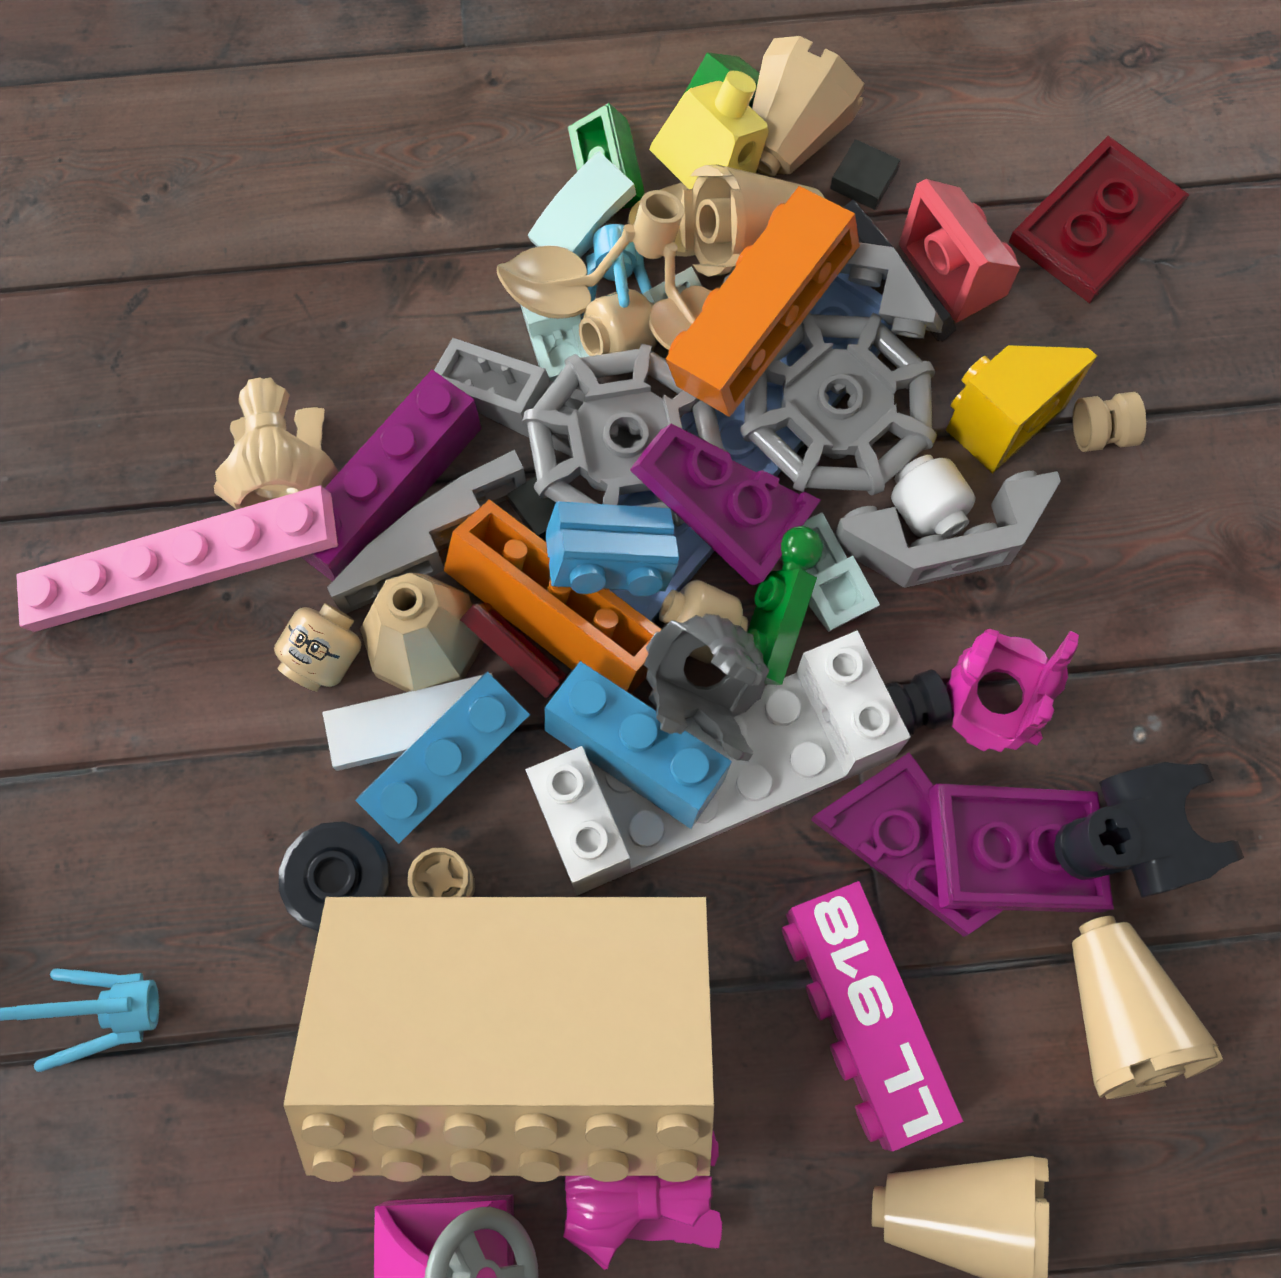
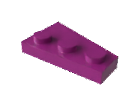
[630,423,821,585]
[811,752,1003,937]

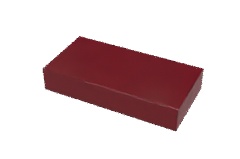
[460,603,567,698]

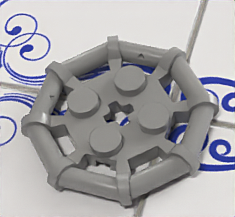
[740,312,937,495]
[522,344,729,527]

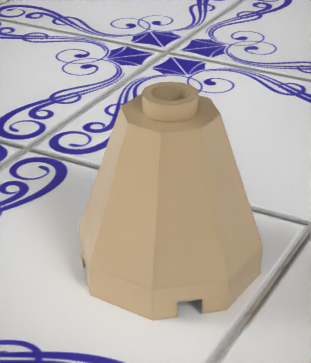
[752,36,864,177]
[360,573,484,692]

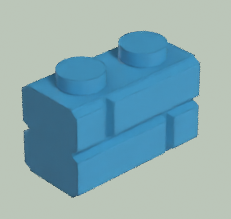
[546,501,679,596]

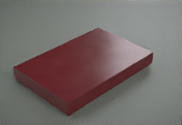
[1009,136,1189,304]

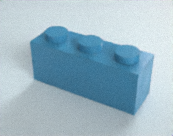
[545,661,732,829]
[355,672,530,844]

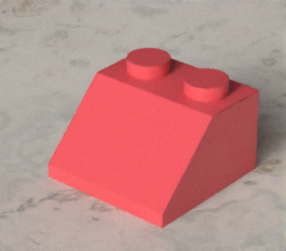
[899,179,1020,323]

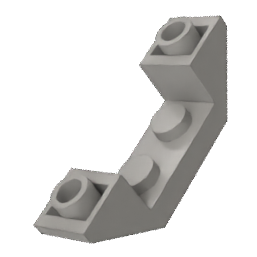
[724,242,943,338]
[835,471,1061,588]

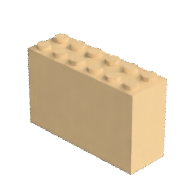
[283,897,714,1182]

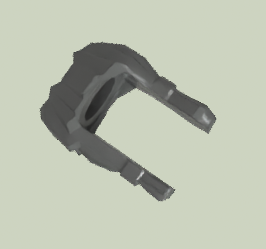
[644,613,769,761]

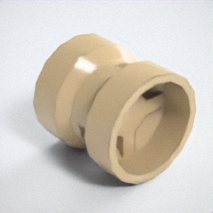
[1073,392,1146,452]
[408,848,475,897]

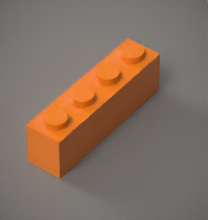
[665,186,860,417]
[444,499,662,694]

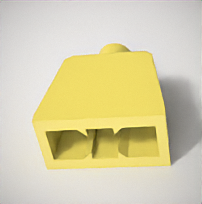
[649,71,769,189]

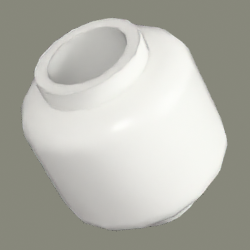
[891,455,976,540]

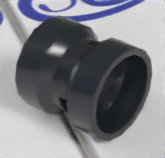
[884,669,953,737]

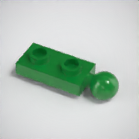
[747,526,823,685]

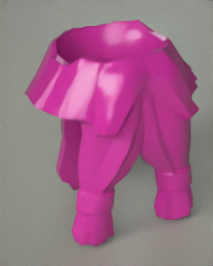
[946,629,1079,752]
[563,1131,722,1270]

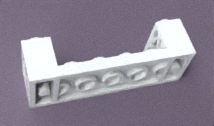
[525,630,910,895]

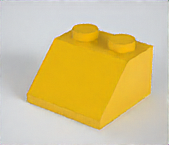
[946,345,1097,474]

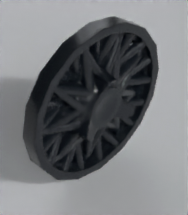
[279,822,390,931]

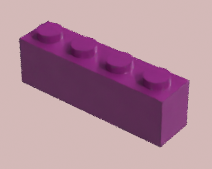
[301,369,482,582]

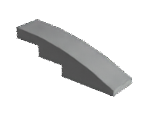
[434,338,642,457]
[327,450,526,614]

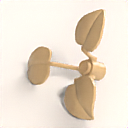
[497,182,711,350]

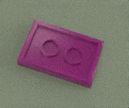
[929,784,1114,913]

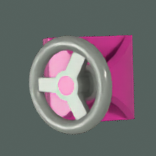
[374,1195,538,1278]

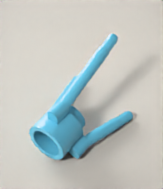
[581,224,652,319]
[0,968,159,1072]

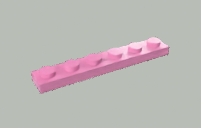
[17,486,338,632]

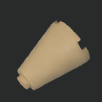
[680,164,824,277]
[1072,916,1223,1099]
[872,1156,1049,1278]

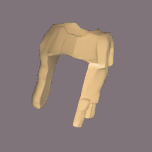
[214,377,339,510]

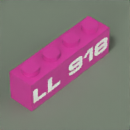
[782,881,963,1151]

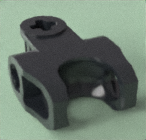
[1054,762,1244,898]

